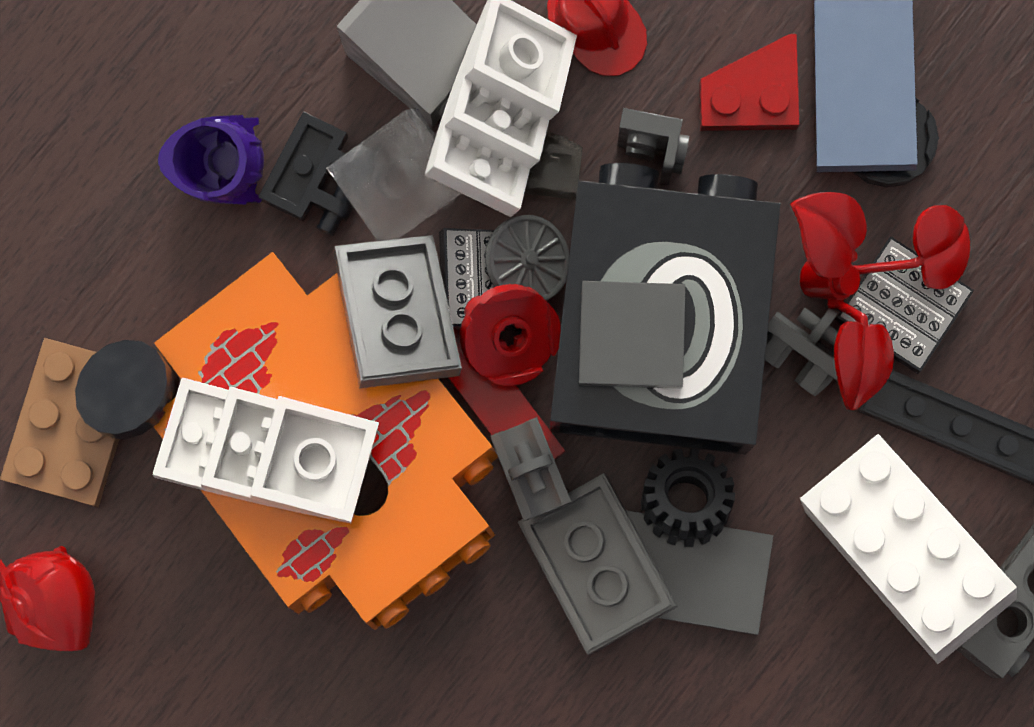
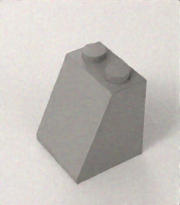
[337,0,477,127]

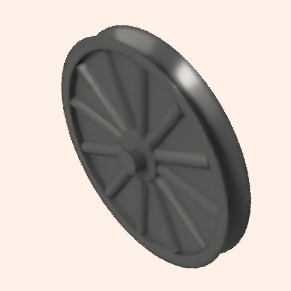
[485,215,570,301]

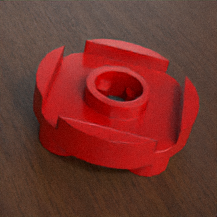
[460,284,561,386]

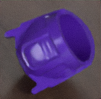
[158,115,264,205]

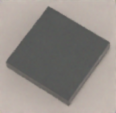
[579,281,685,389]

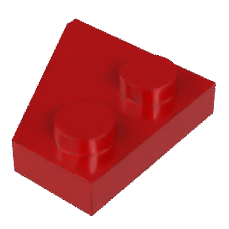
[699,34,799,131]

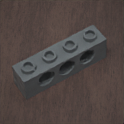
[956,524,1034,678]

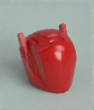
[0,546,95,651]

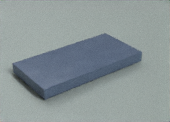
[814,0,917,172]

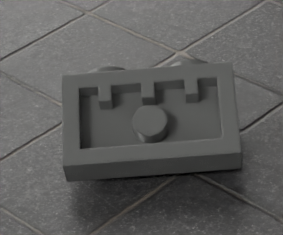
[617,108,690,185]

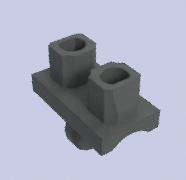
[765,308,838,396]
[490,417,571,522]

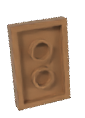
[0,338,119,508]

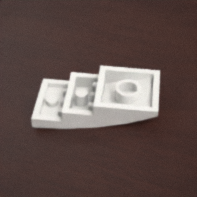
[425,0,577,217]
[152,378,379,523]

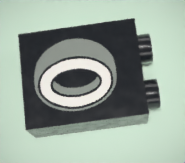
[550,163,781,455]

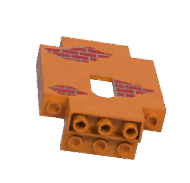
[154,252,498,630]

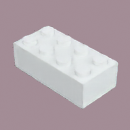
[800,434,1017,664]

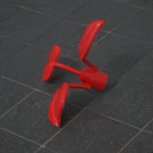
[790,192,970,410]

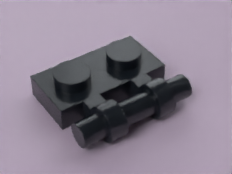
[258,111,378,236]

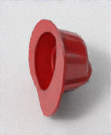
[547,0,647,76]

